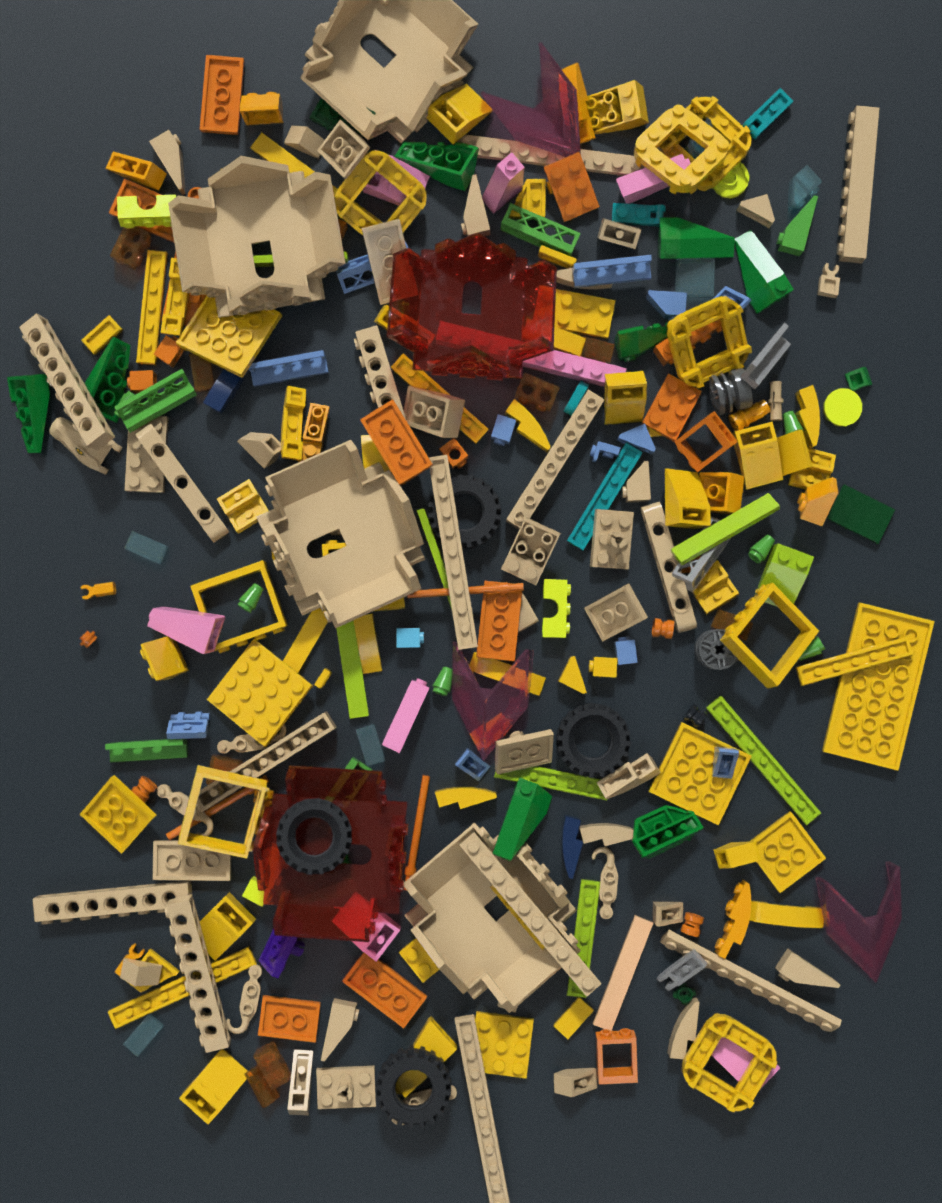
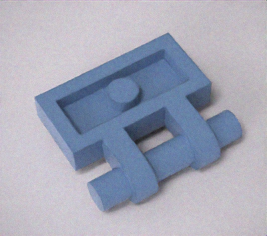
[166,711,210,739]

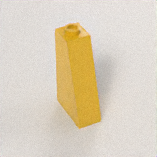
[395,1016,457,1098]

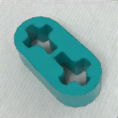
[563,381,589,416]

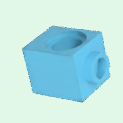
[396,628,424,648]

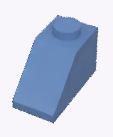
[646,290,687,321]

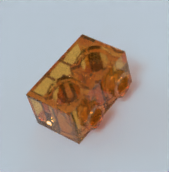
[110,226,151,270]
[515,373,560,412]
[253,1040,291,1090]

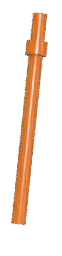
[408,582,524,599]
[166,775,269,840]
[404,775,430,891]

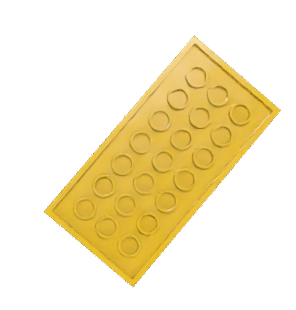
[822,603,935,771]

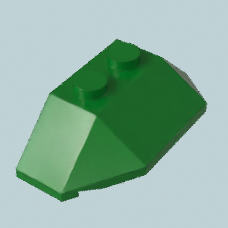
[632,805,704,858]

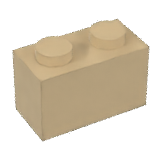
[597,218,641,249]

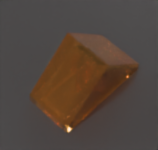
[711,609,754,641]
[206,754,243,785]

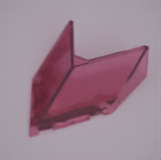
[480,42,581,157]
[452,641,534,761]
[815,861,902,983]

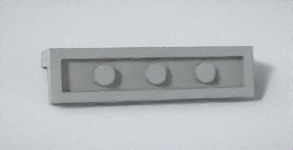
[740,323,791,389]
[672,517,732,592]

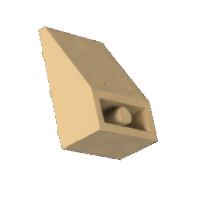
[501,517,561,585]

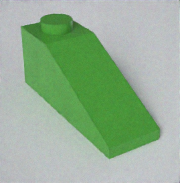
[776,195,818,256]

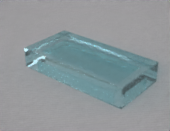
[124,531,168,564]
[356,724,386,766]
[123,1014,164,1057]

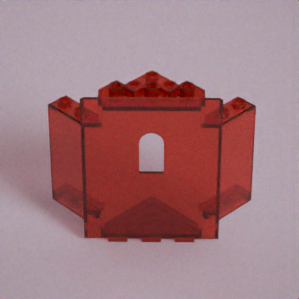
[387,232,557,381]
[253,765,408,942]

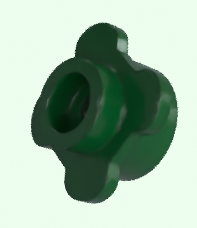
[673,982,696,1005]

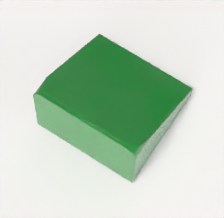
[845,367,872,391]

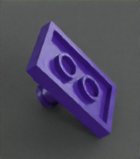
[259,908,305,978]

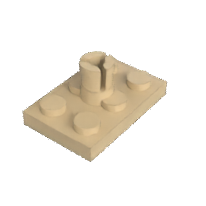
[590,509,634,569]
[584,584,648,641]
[495,729,554,774]
[316,1066,376,1109]

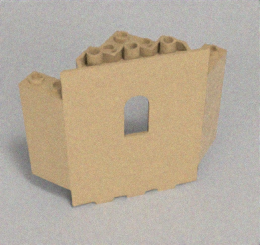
[301,0,478,143]
[168,156,345,318]
[256,440,425,628]
[403,823,581,1013]

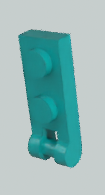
[742,88,793,140]
[611,203,666,227]

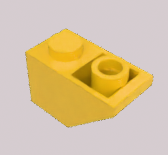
[713,841,761,869]

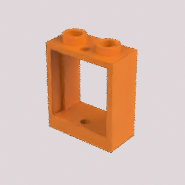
[675,411,738,472]
[595,1028,638,1085]

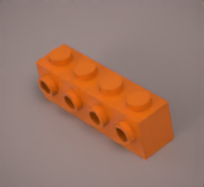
[653,319,723,366]

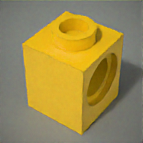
[589,657,617,677]

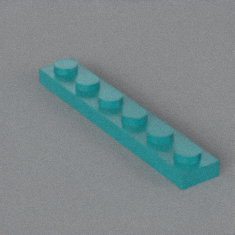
[567,443,643,551]

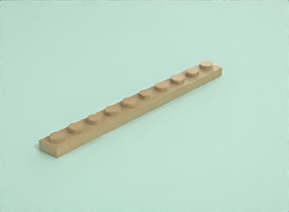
[458,135,646,176]
[429,455,478,650]
[459,832,602,997]
[660,930,842,1032]
[455,1014,510,1203]

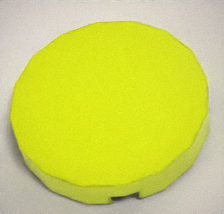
[713,162,749,199]
[823,388,862,427]

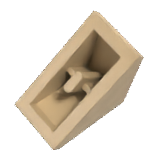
[284,126,324,159]
[736,194,775,228]
[653,902,683,927]
[120,958,163,986]

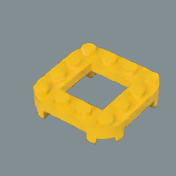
[658,96,751,191]
[634,105,729,194]
[334,150,427,235]
[667,296,752,388]
[681,1013,777,1112]

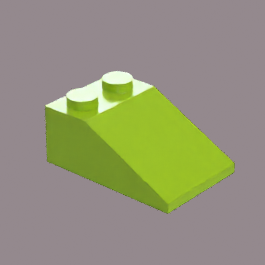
[755,543,814,607]

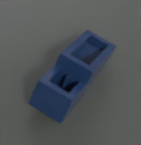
[203,369,249,414]
[561,815,583,879]

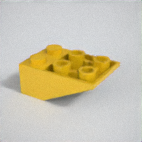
[586,80,649,134]
[427,84,493,145]
[604,371,647,425]
[732,422,783,490]
[665,468,711,529]
[140,636,189,681]
[200,892,256,960]
[179,1049,251,1124]

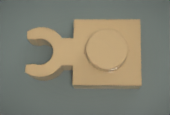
[817,263,840,298]

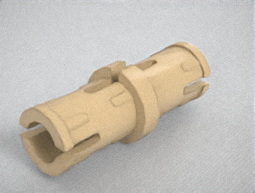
[768,381,784,421]

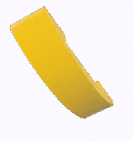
[160,258,189,336]
[281,386,306,461]
[468,652,546,696]
[749,901,825,928]

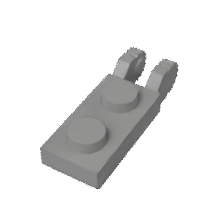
[657,949,707,991]

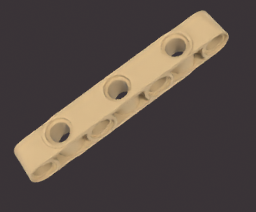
[135,424,229,543]
[641,502,697,633]

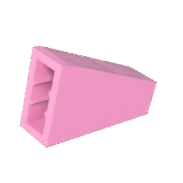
[482,153,525,214]
[616,154,691,204]
[147,607,225,654]
[382,678,430,753]
[711,1037,780,1089]

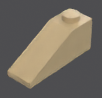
[149,130,186,196]
[461,175,490,240]
[775,949,840,988]
[321,998,359,1061]
[287,1050,313,1116]

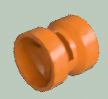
[652,618,674,639]
[131,776,158,803]
[680,912,704,937]

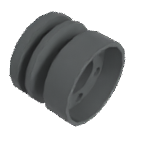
[709,368,753,415]
[694,629,737,670]

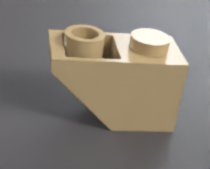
[237,432,281,469]

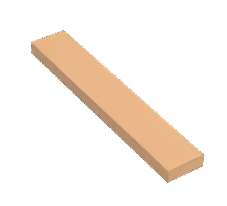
[593,915,653,1031]

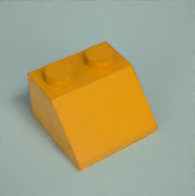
[240,92,283,125]
[699,472,744,514]
[797,477,838,526]

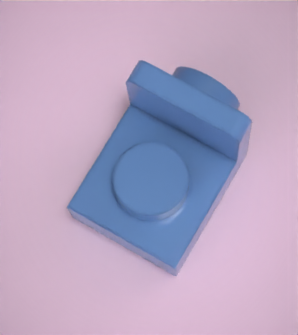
[590,441,621,462]

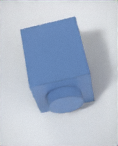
[491,414,516,446]
[614,636,638,665]

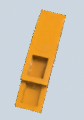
[560,63,595,145]
[298,403,329,463]
[715,879,751,959]

